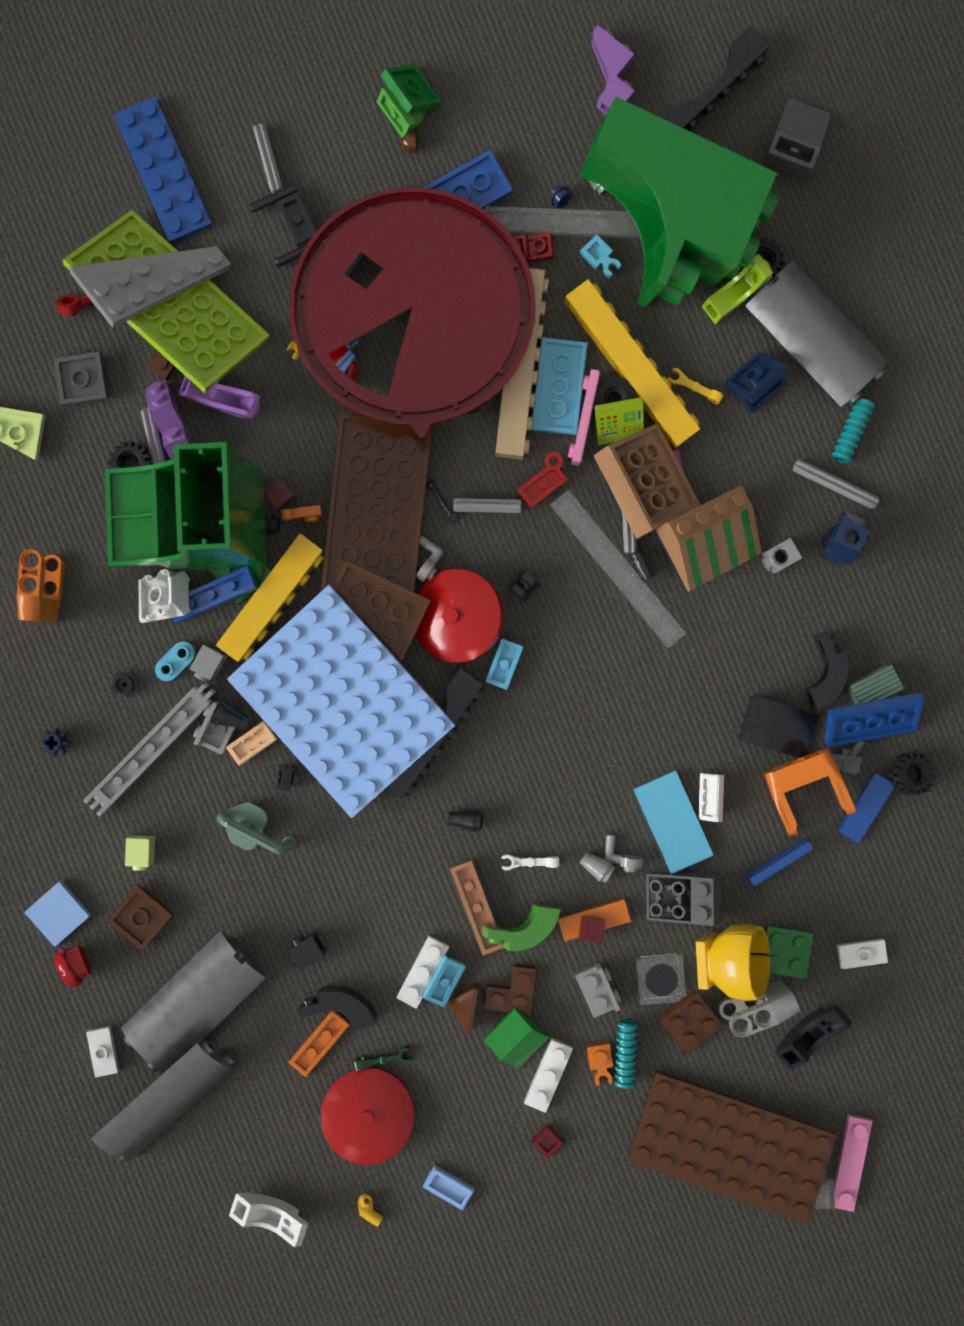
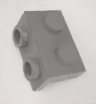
[193,701,243,755]

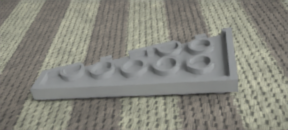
[70,246,231,328]

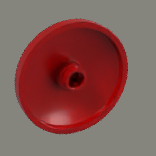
[416,569,504,663]
[321,1067,414,1165]

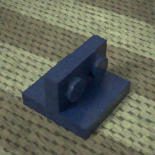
[724,352,789,414]

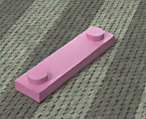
[568,369,600,466]
[829,1114,872,1212]

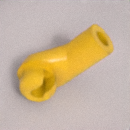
[358,1194,383,1227]

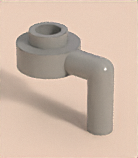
[416,536,443,582]
[604,834,643,872]

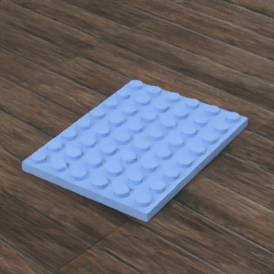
[227,585,456,818]

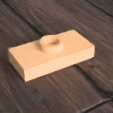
[226,721,278,766]

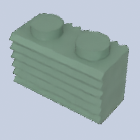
[845,665,905,705]

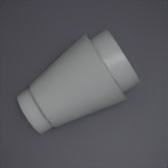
[579,852,616,883]

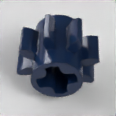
[39,728,71,757]

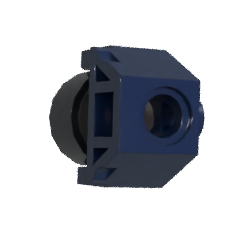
[822,511,870,566]

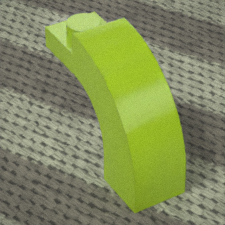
[702,254,773,325]

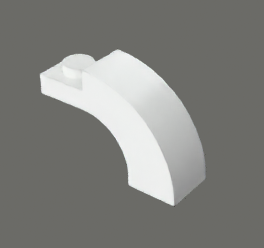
[229,1193,309,1247]

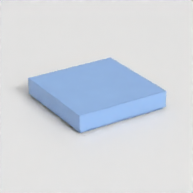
[24,881,91,947]

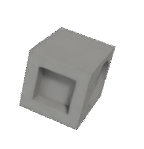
[762,538,802,573]
[190,645,228,682]

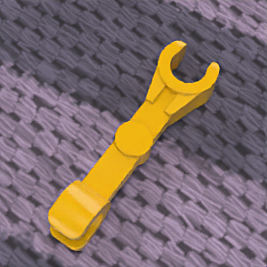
[667,368,723,405]

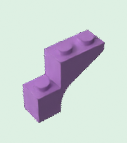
[591,25,634,115]
[178,376,260,418]
[145,380,193,460]

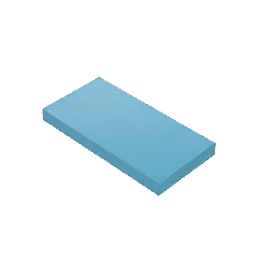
[531,337,588,436]
[633,770,713,874]

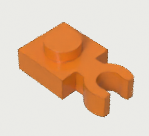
[281,505,324,523]
[586,1041,613,1086]

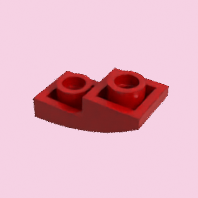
[513,233,555,262]

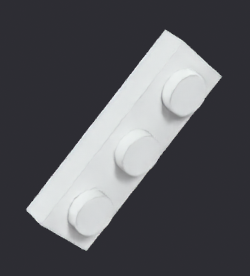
[396,935,449,1009]
[524,1038,573,1113]

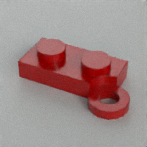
[517,452,568,509]

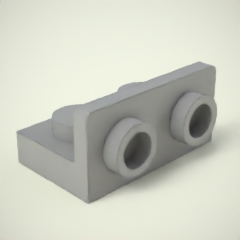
[575,962,622,1018]

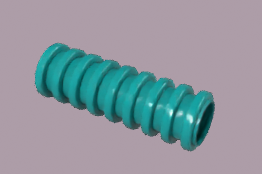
[832,398,876,463]
[614,1020,638,1089]

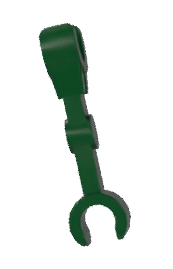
[354,1045,412,1071]

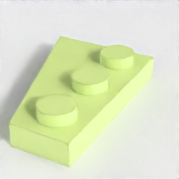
[0,407,46,461]

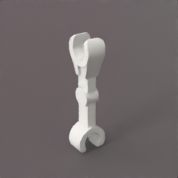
[501,854,559,870]

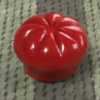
[54,944,91,987]

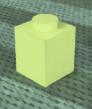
[125,835,155,871]

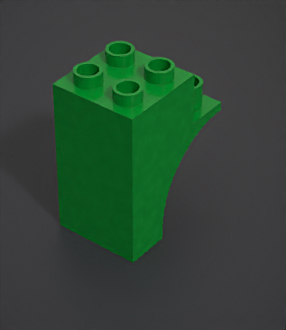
[579,96,779,308]
[105,442,267,570]

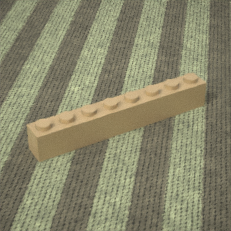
[495,268,549,460]

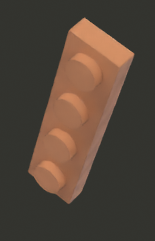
[450,859,504,955]

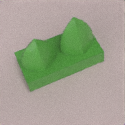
[377,86,425,137]

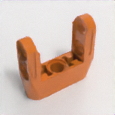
[17,549,65,623]
[764,749,856,837]

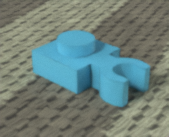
[580,235,621,279]

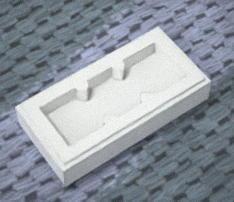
[699,773,724,822]
[837,938,888,969]
[86,1025,120,1077]

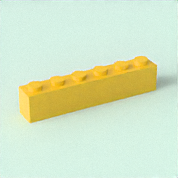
[216,534,325,662]

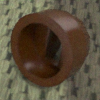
[401,132,418,152]

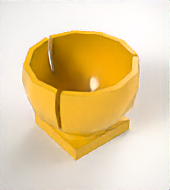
[696,924,770,1001]

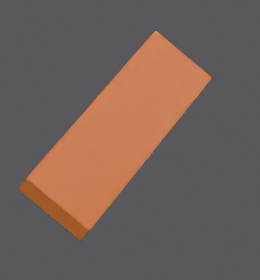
[558,898,631,941]
[288,1010,351,1077]

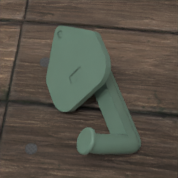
[217,802,296,855]

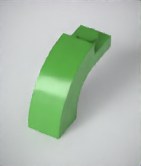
[482,904,560,951]

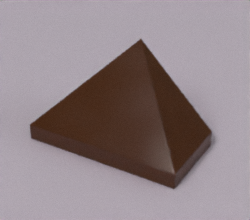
[448,983,479,1036]

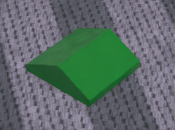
[484,1007,549,1069]

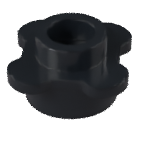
[111,672,138,698]

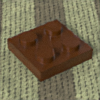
[107,884,174,951]
[659,989,723,1054]

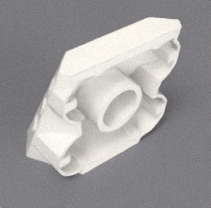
[139,569,192,623]

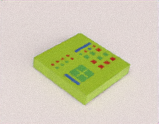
[595,397,644,445]

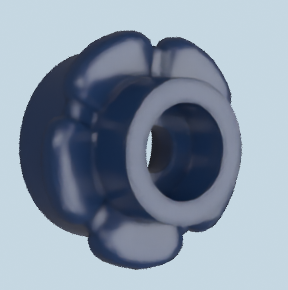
[550,186,572,208]

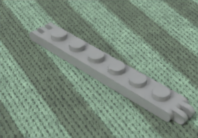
[83,682,216,817]

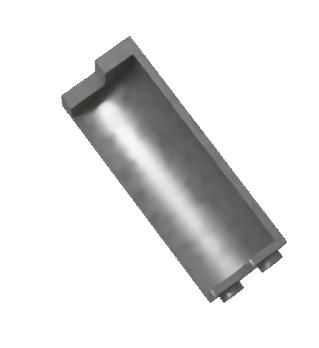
[745,261,889,407]
[121,930,266,1073]
[91,1038,237,1161]

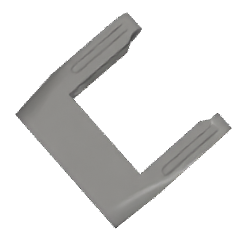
[718,980,800,1038]

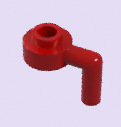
[56,293,94,317]

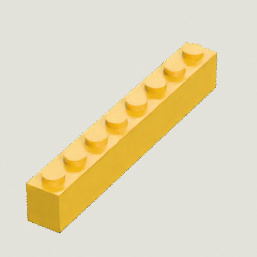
[564,280,700,450]

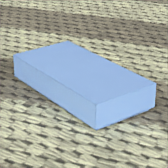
[423,1165,474,1211]

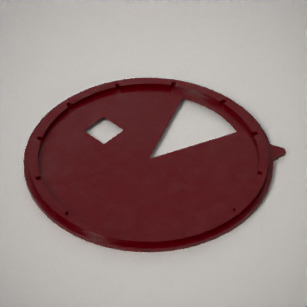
[289,187,536,439]

